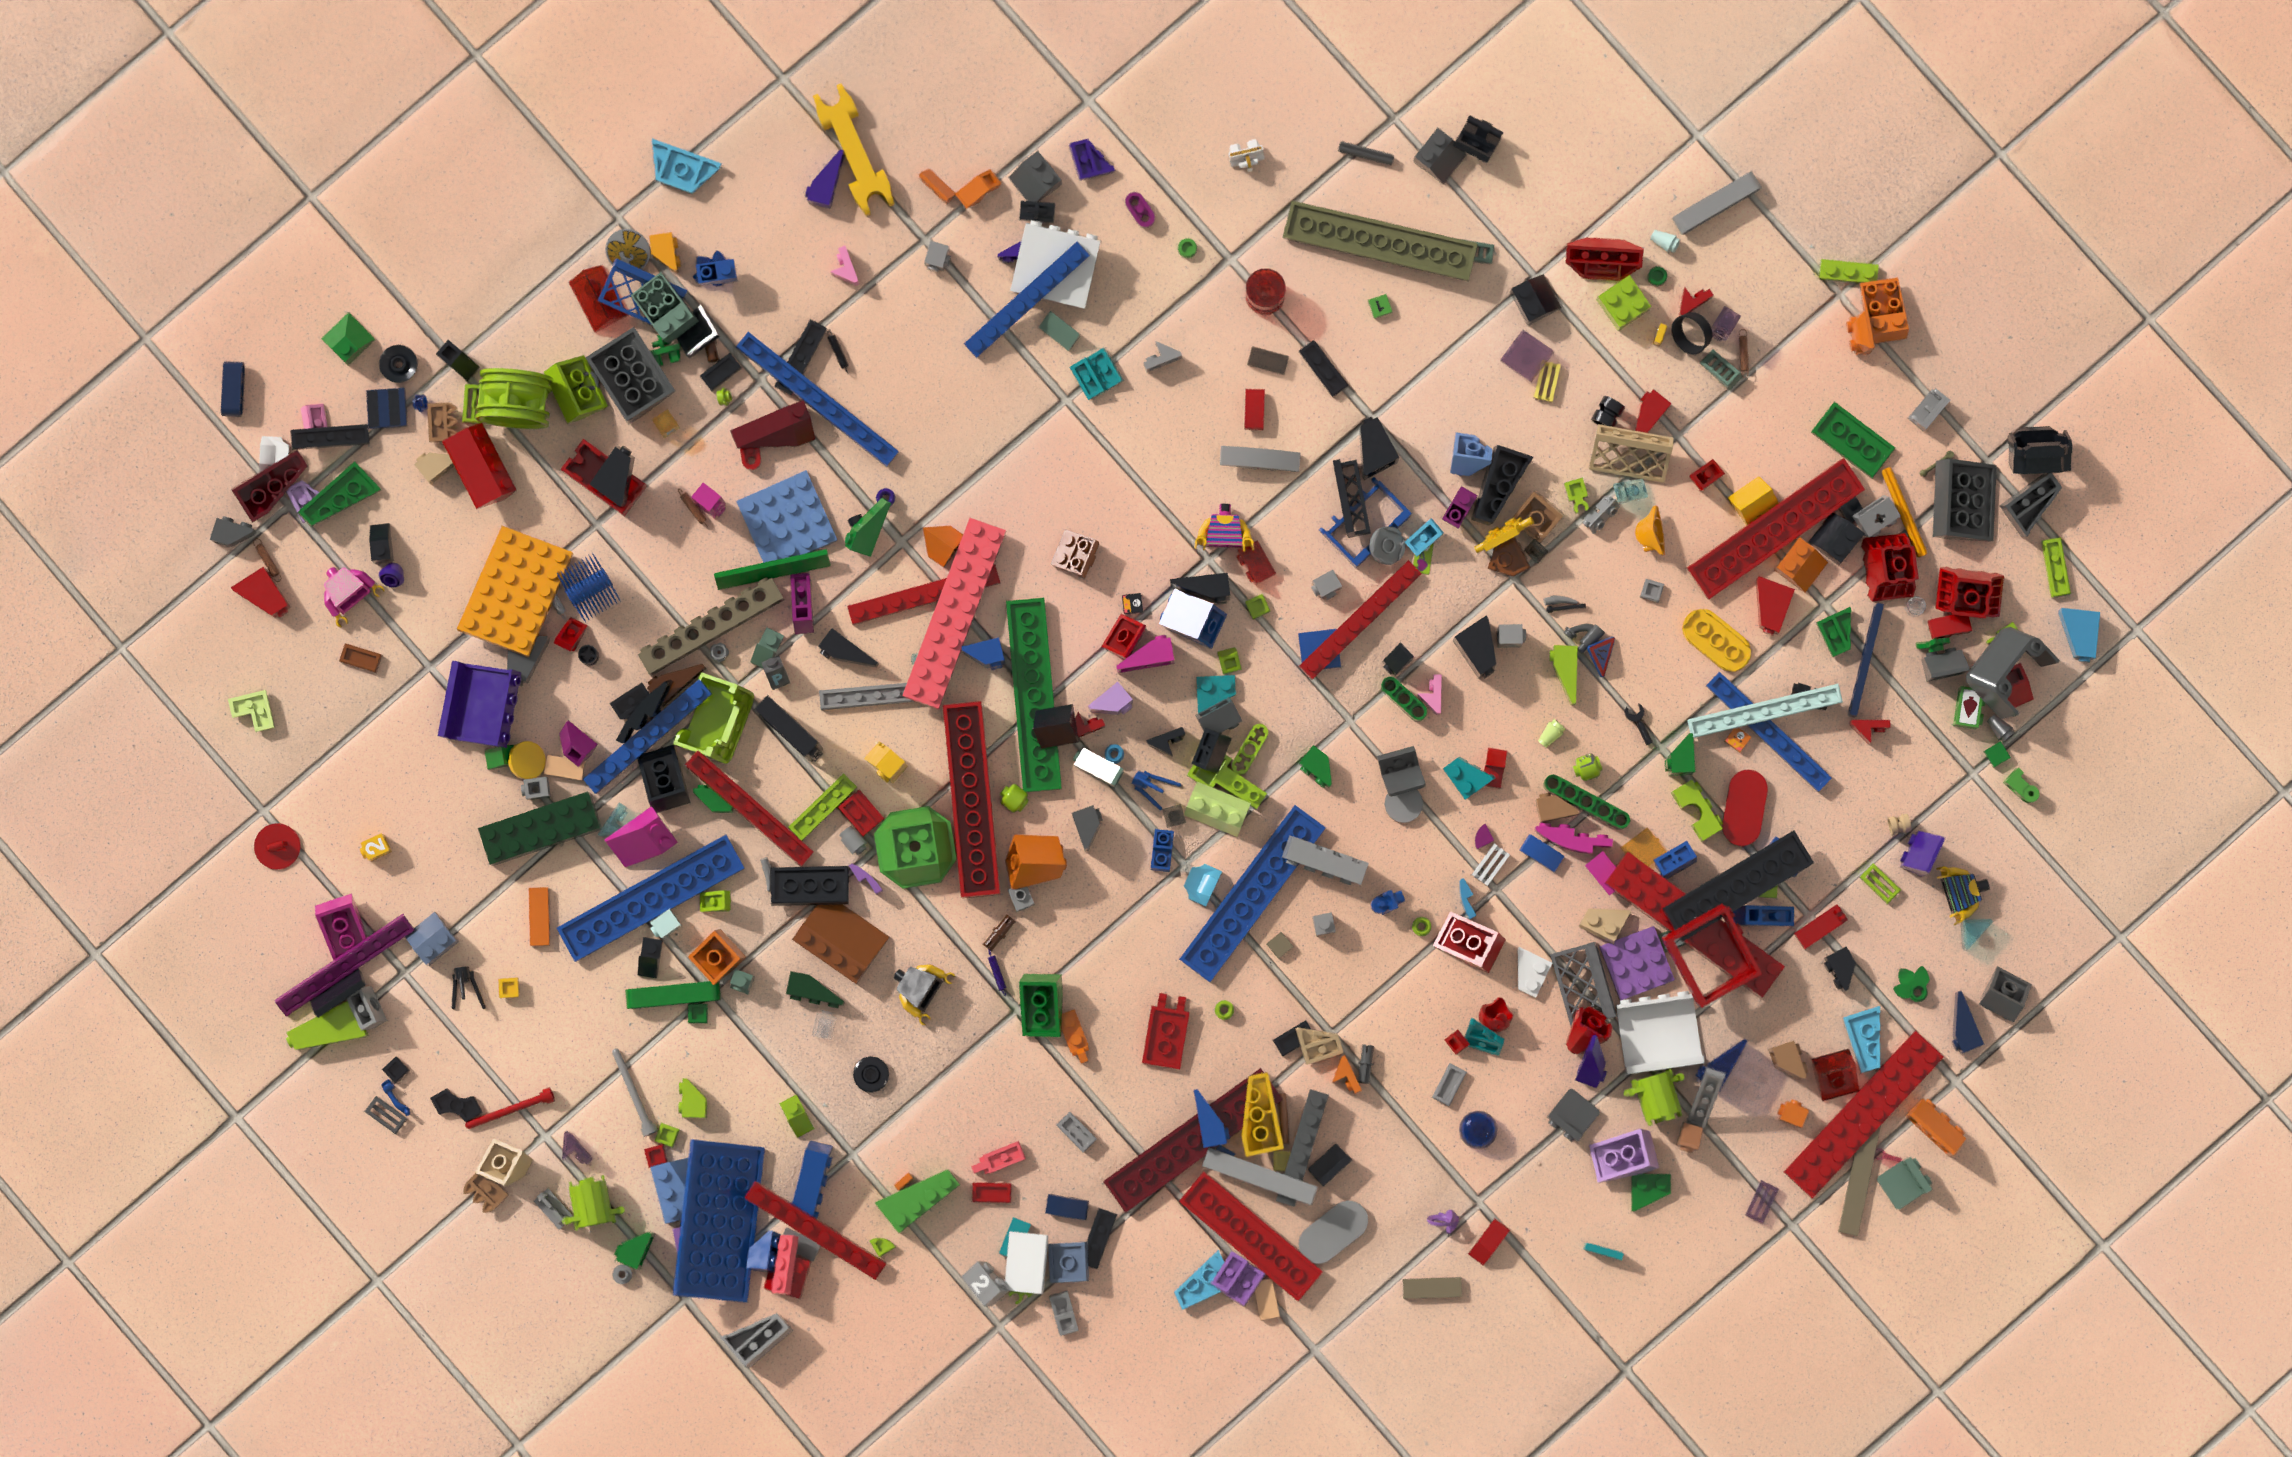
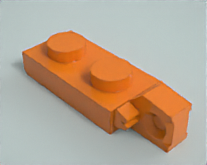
[1061,1009,1089,1064]

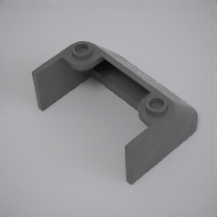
[1966,627,2060,719]

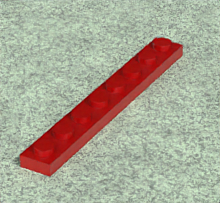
[1298,560,1422,680]
[847,564,1001,625]
[684,750,814,867]
[745,1181,886,1280]

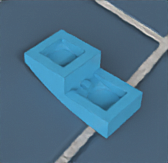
[1459,878,1476,920]

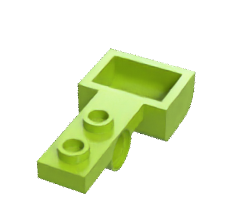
[1187,754,1267,810]

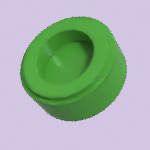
[1178,238,1197,258]

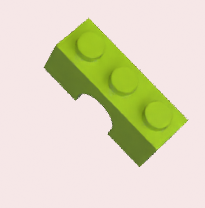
[1671,780,1723,842]

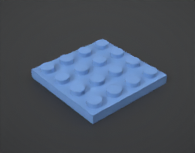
[736,470,838,563]

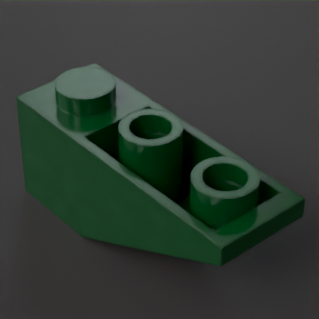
[786,971,845,1009]

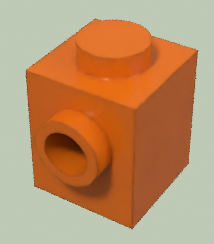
[1777,1099,1809,1128]

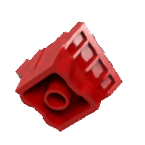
[1861,533,1919,602]
[1935,567,2004,619]

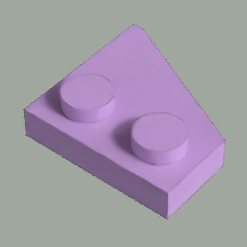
[286,480,319,524]

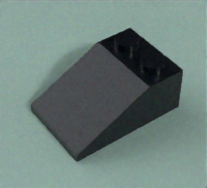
[1170,573,1230,605]
[638,745,691,813]

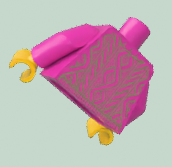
[324,567,385,628]

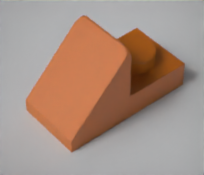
[1332,1055,1362,1094]

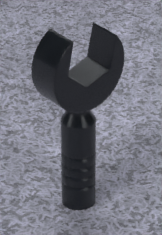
[1624,703,1653,746]

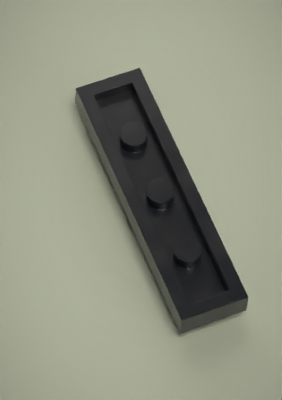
[774,319,827,396]
[290,424,370,450]

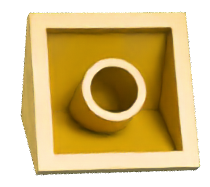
[1727,476,1779,525]

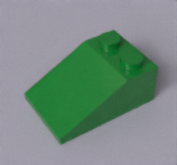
[1019,974,1063,1037]

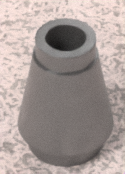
[1987,714,2015,743]

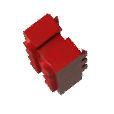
[560,439,647,517]

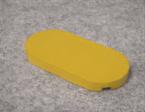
[1682,609,1751,672]

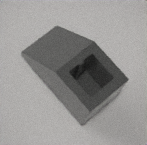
[210,516,256,547]

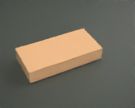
[544,755,586,781]
[1255,1279,1280,1320]

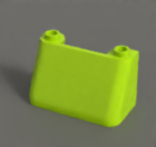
[673,672,754,764]

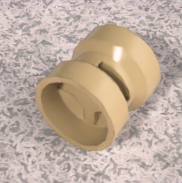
[1888,813,1911,836]

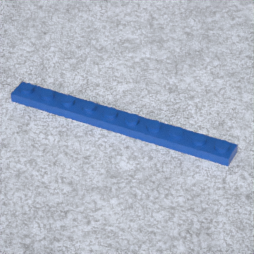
[736,332,899,467]

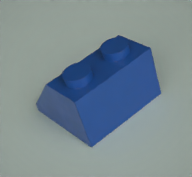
[961,638,1006,670]

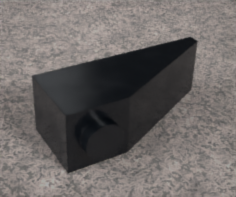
[818,628,879,667]

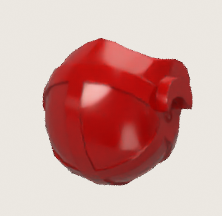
[1479,997,1513,1032]

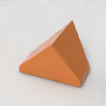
[923,525,963,568]

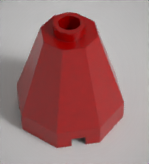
[1566,1006,1613,1055]

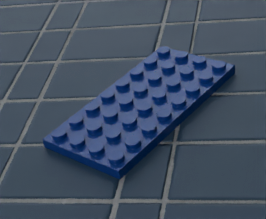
[673,1139,765,1302]

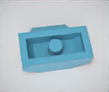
[1184,864,1222,907]

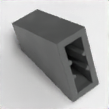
[507,636,550,686]

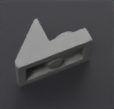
[1144,341,1182,372]

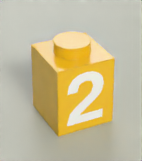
[360,833,392,861]

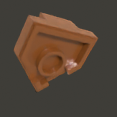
[1488,537,1531,577]

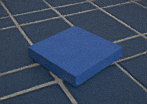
[1298,629,1341,669]

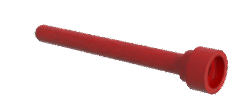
[465,1087,555,1129]

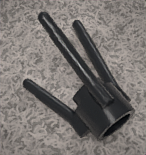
[452,966,486,1009]

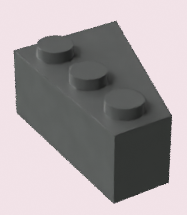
[2000,473,2062,537]

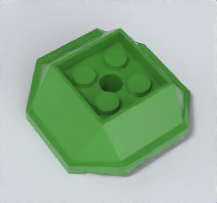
[874,806,957,889]

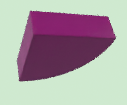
[1475,824,1494,850]

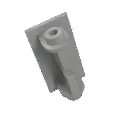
[1582,495,1620,534]
[534,1188,573,1230]

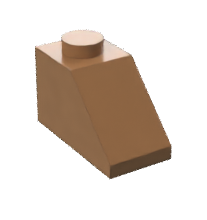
[1535,793,1579,823]

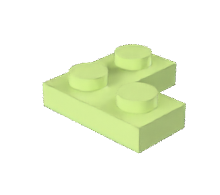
[228,690,275,732]

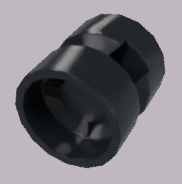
[1591,396,1625,427]

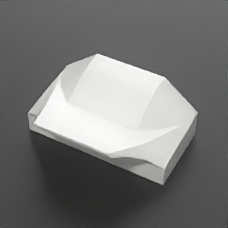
[259,436,289,471]

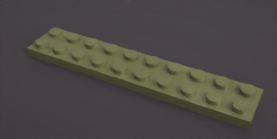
[1283,201,1478,282]

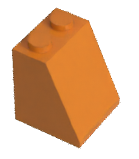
[1005,835,1067,889]

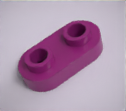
[1125,192,1155,228]

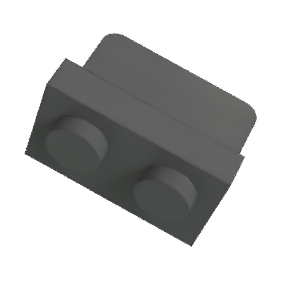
[1377,746,1426,796]
[1546,1089,1600,1142]

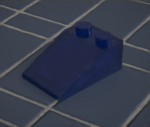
[1695,1039,1748,1092]

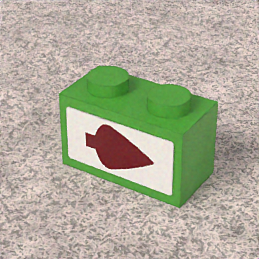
[1953,686,1985,729]

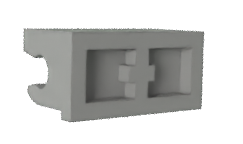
[1907,389,1950,432]

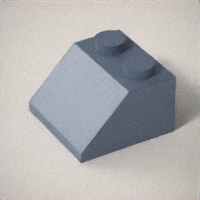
[405,912,459,966]

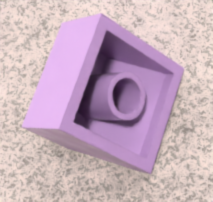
[1088,682,1133,715]

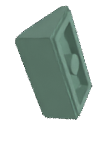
[1039,311,1080,351]

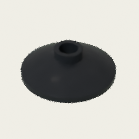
[379,345,418,383]

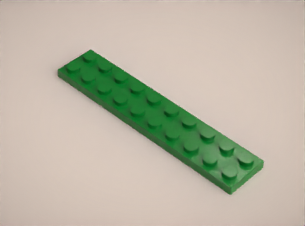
[1006,598,1062,792]

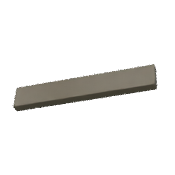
[1838,1126,1881,1236]

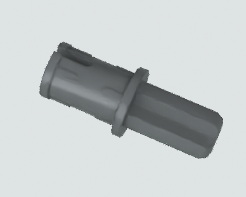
[1358,1044,1374,1084]

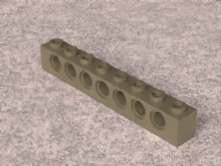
[638,578,784,676]

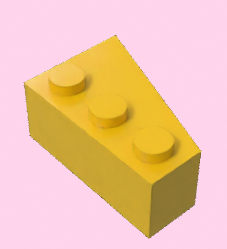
[864,741,908,783]

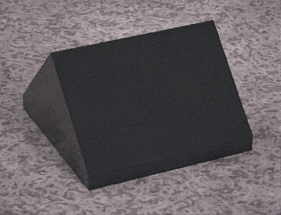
[1033,704,1079,749]

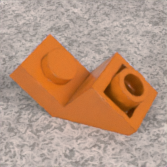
[955,169,1002,209]

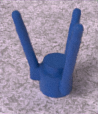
[1131,771,1181,810]

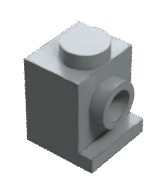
[521,777,551,800]

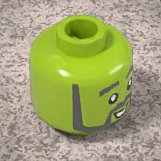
[1573,753,1603,781]

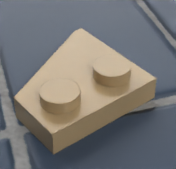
[1579,908,1631,944]
[1295,1028,1343,1065]

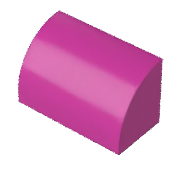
[1585,851,1616,896]

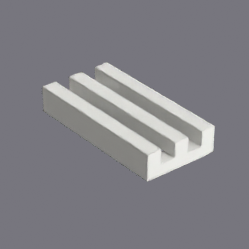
[1472,843,1510,886]

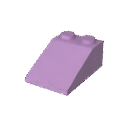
[1589,1129,1659,1183]

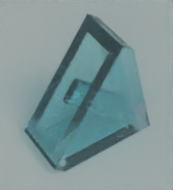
[1961,919,1994,951]

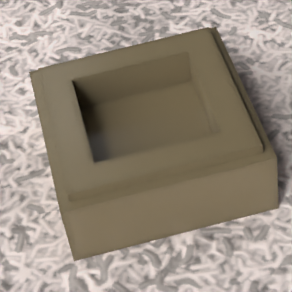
[1266,932,1293,959]

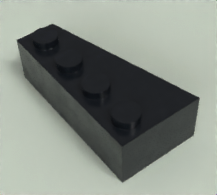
[1471,445,1534,526]

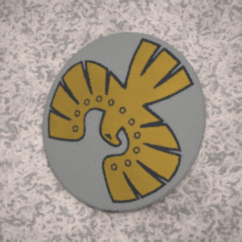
[605,229,650,270]

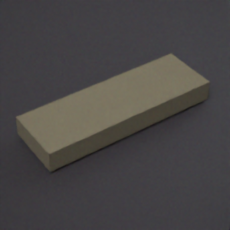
[1403,1277,1462,1299]

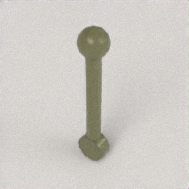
[1920,451,1954,477]

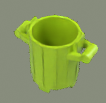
[1624,1068,1684,1126]
[562,1175,625,1231]

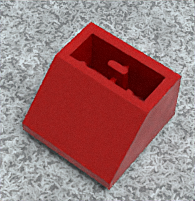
[2005,662,2034,708]

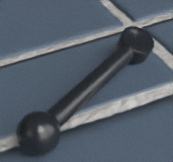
[1546,604,1586,613]

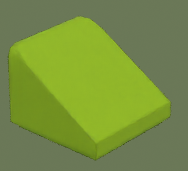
[1217,647,1241,674]

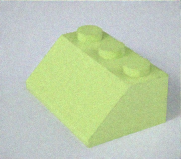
[1184,782,1251,837]

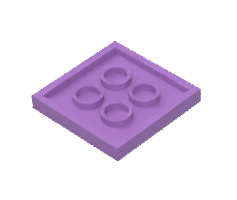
[1599,926,1675,1001]

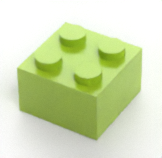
[1597,275,1651,331]

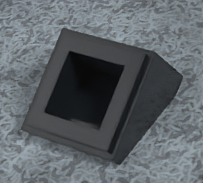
[1839,496,1863,523]

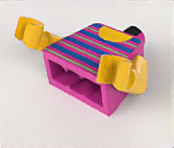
[1194,504,1254,552]

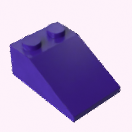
[1900,831,1946,877]

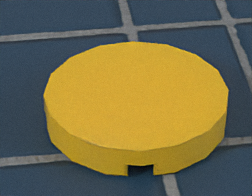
[508,741,546,780]

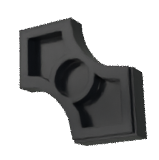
[430,1088,483,1122]

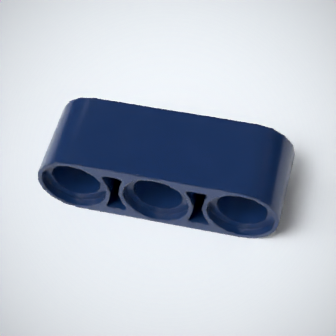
[221,361,245,417]

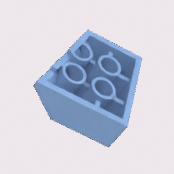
[650,1157,689,1224]

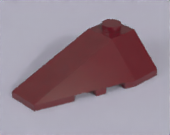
[730,400,816,449]
[231,450,308,523]

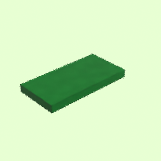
[1810,401,1895,479]

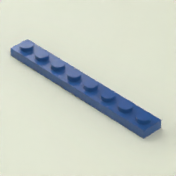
[964,241,1090,358]
[1706,672,1832,792]
[583,679,712,794]

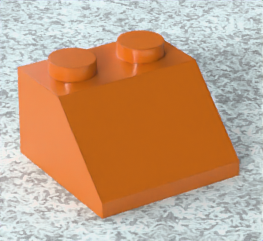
[1774,537,1828,593]
[688,929,746,985]

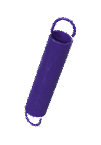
[988,950,1007,997]

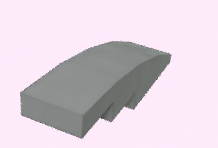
[1220,446,1300,472]

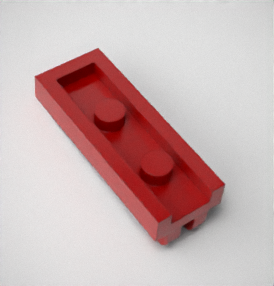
[1793,904,1848,949]

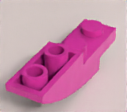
[1535,823,1613,854]

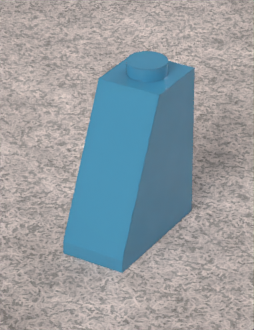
[2058,608,2100,662]

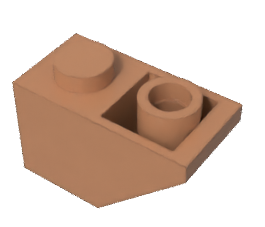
[1676,1122,1703,1153]

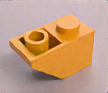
[649,232,681,273]

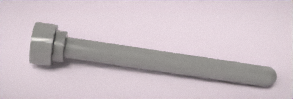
[612,1048,658,1137]

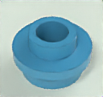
[1105,744,1124,764]

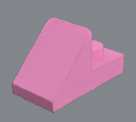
[830,246,859,286]
[1417,674,1442,715]

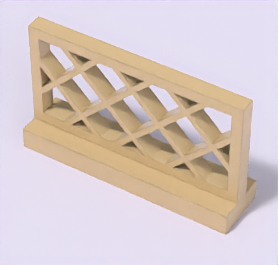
[1589,424,1674,483]

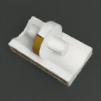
[1229,139,1265,172]

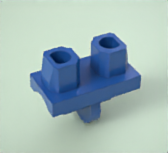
[1371,890,1405,915]

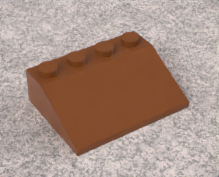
[792,904,890,984]

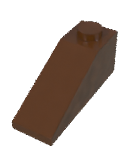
[647,664,707,707]

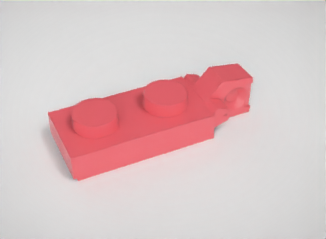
[971,1141,1026,1174]

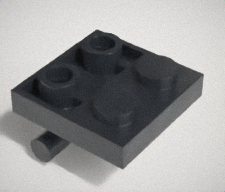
[1453,115,1504,163]

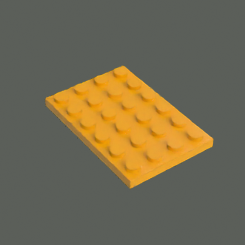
[457,526,573,658]

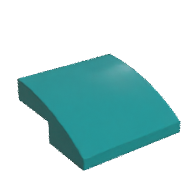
[1070,348,1124,400]

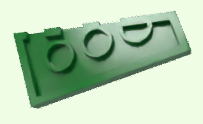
[298,461,381,527]

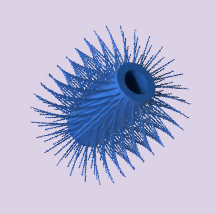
[557,553,621,622]

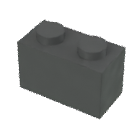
[1195,697,1242,734]

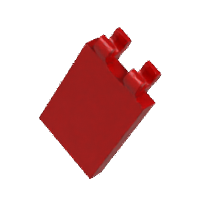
[1142,993,1190,1069]

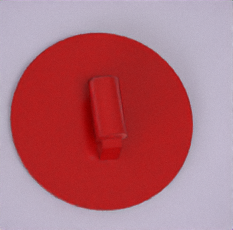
[254,823,301,870]

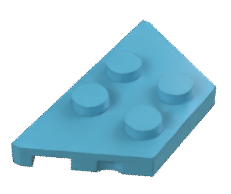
[652,139,722,194]

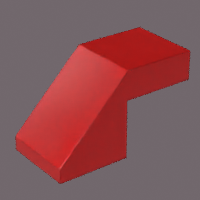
[1468,1218,1510,1266]

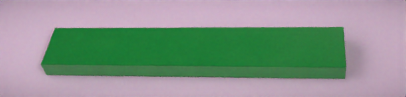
[714,549,831,590]

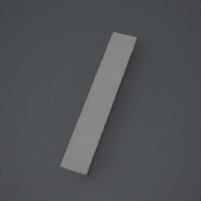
[819,683,916,710]
[1202,1148,1318,1205]

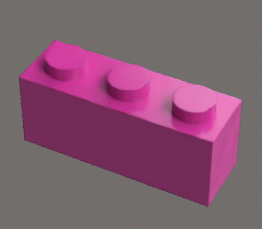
[691,482,726,518]

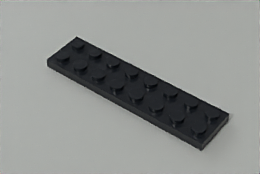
[1662,830,1814,942]

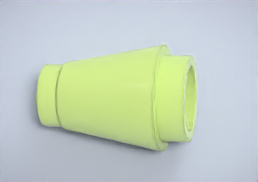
[1538,719,1565,748]

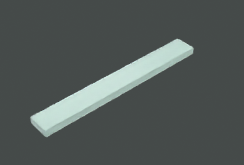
[1687,684,1843,738]

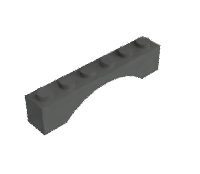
[1276,1089,1329,1207]

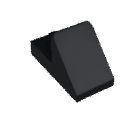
[1146,727,1185,757]
[638,937,663,978]

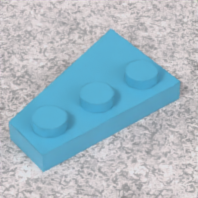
[1843,1006,1880,1073]

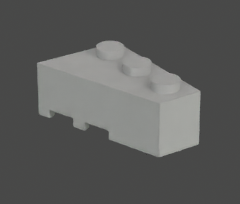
[720,1313,793,1369]

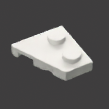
[1517,947,1552,998]

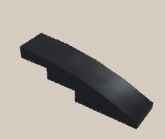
[616,679,674,744]

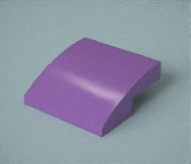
[1211,1251,1265,1307]

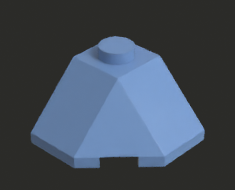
[1450,432,1493,476]

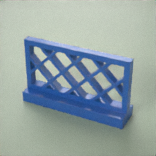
[598,259,687,325]

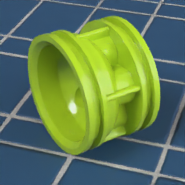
[475,368,553,429]

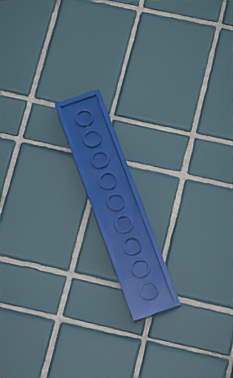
[1179,805,1326,982]
[556,835,745,962]

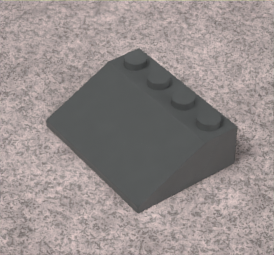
[585,327,675,425]
[1933,459,1997,541]

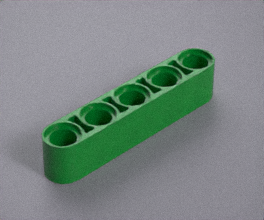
[1543,774,1630,830]
[625,981,721,1009]

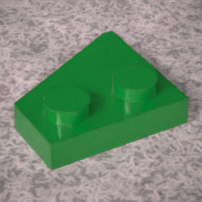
[1816,607,1851,658]
[1631,1174,1671,1211]

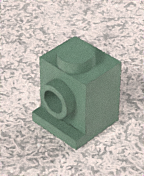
[730,969,755,994]

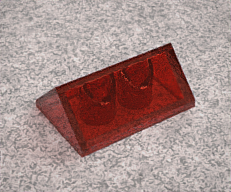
[568,265,628,333]

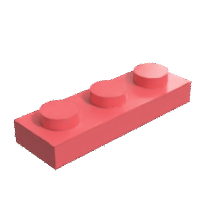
[771,1235,799,1295]

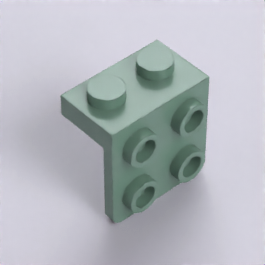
[1877,1157,1932,1209]

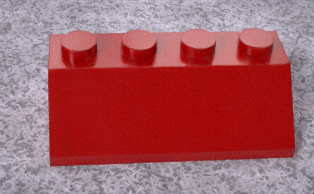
[442,423,517,509]

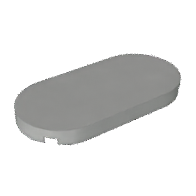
[1299,1201,1368,1264]

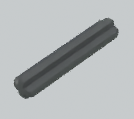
[1338,141,1394,165]

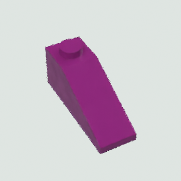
[790,573,814,635]

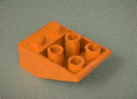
[1860,278,1909,344]

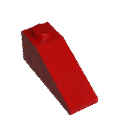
[1632,389,1672,448]

